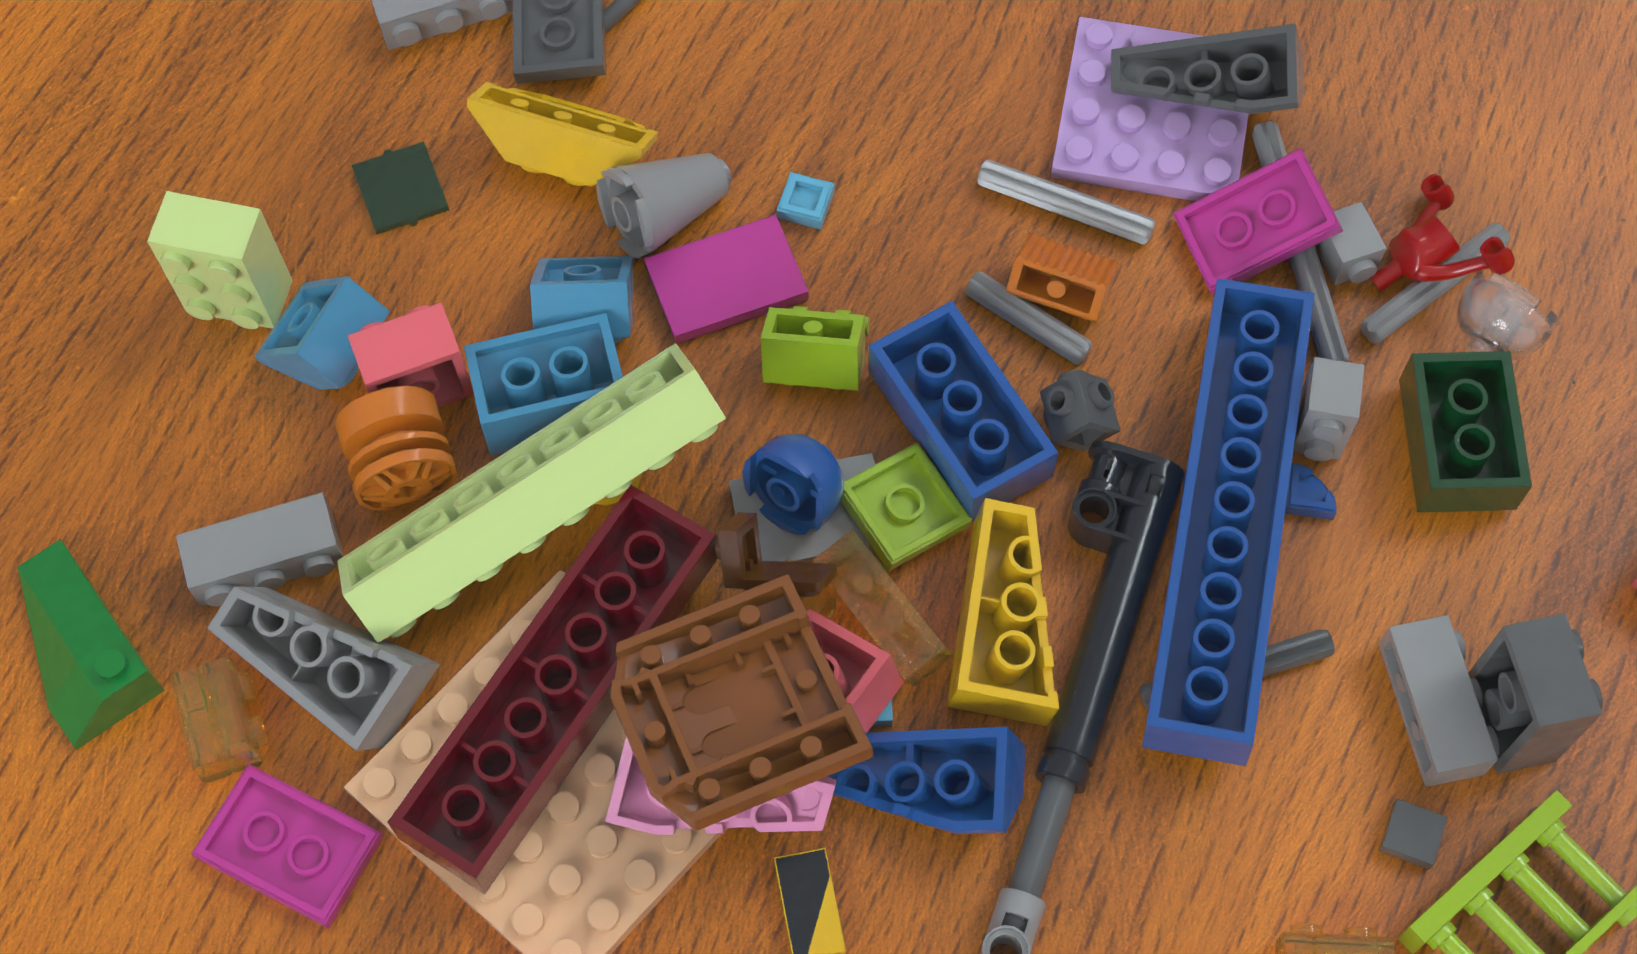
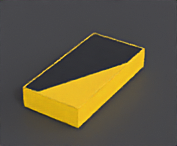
[774,848,846,954]

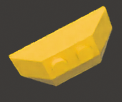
[467,82,658,187]

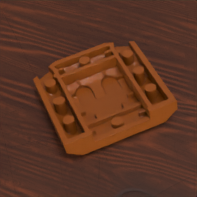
[610,574,874,831]

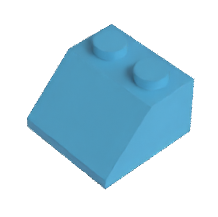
[530,256,634,344]
[254,276,390,390]

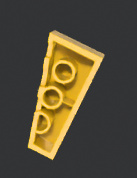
[946,498,1059,726]

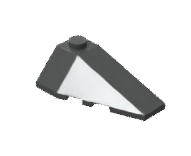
[1111,24,1305,114]

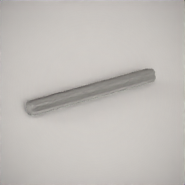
[1252,121,1349,362]

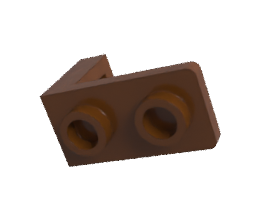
[715,512,837,597]

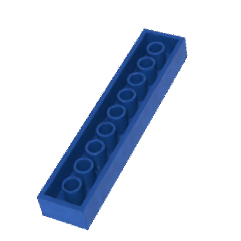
[1142,278,1315,766]

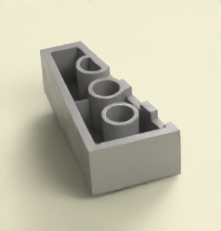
[207,586,440,751]

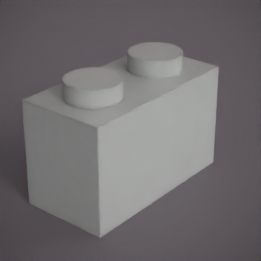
[1293,357,1365,461]

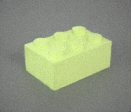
[147,191,293,329]

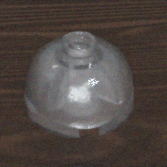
[1456,270,1560,360]

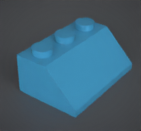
[464,313,623,456]

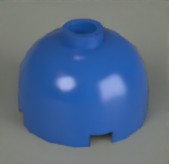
[742,434,844,535]

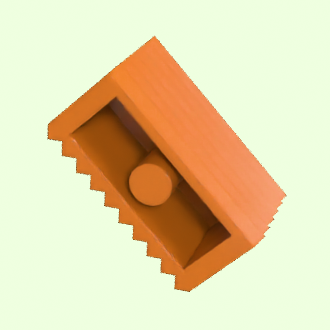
[1006,232,1119,323]

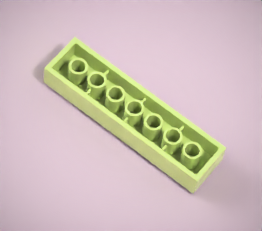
[337,343,726,643]

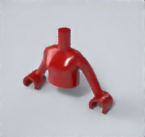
[1370,174,1515,292]

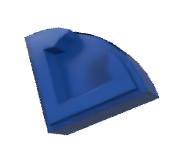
[1285,462,1336,520]

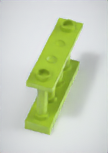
[1398,790,1637,954]

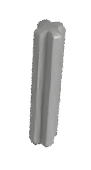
[966,271,1092,365]

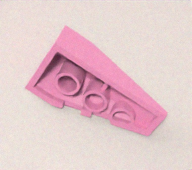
[605,737,836,835]

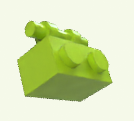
[761,306,870,391]

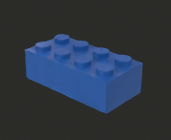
[868,301,1058,522]

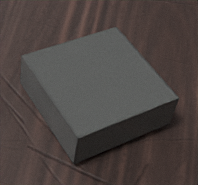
[1379,799,1448,870]

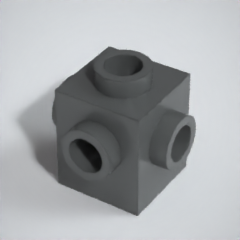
[1040,370,1120,452]

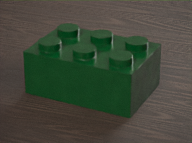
[1399,351,1532,512]

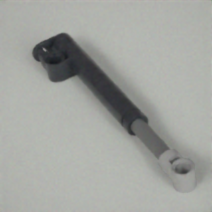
[980,441,1185,954]

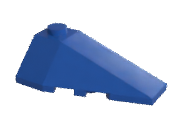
[828,727,1026,834]

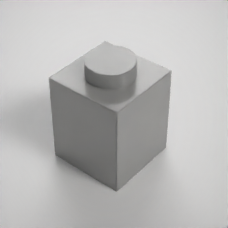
[1315,202,1387,286]

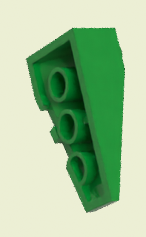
[17,539,165,750]

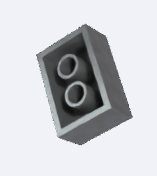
[1468,613,1603,774]

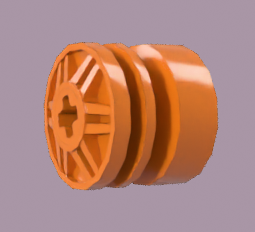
[335,386,458,511]

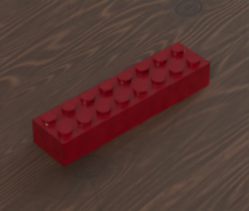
[387,485,718,894]

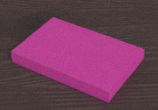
[1173,148,1343,296]
[644,215,809,344]
[192,764,384,929]

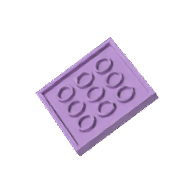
[1051,17,1249,201]

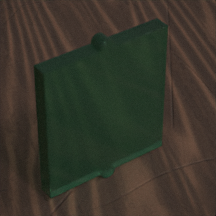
[352,141,449,235]

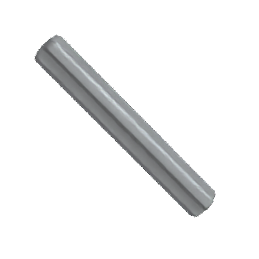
[977,160,1155,245]
[1360,222,1511,344]

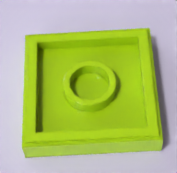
[840,442,973,571]

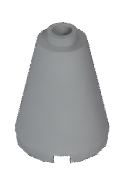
[596,153,731,259]

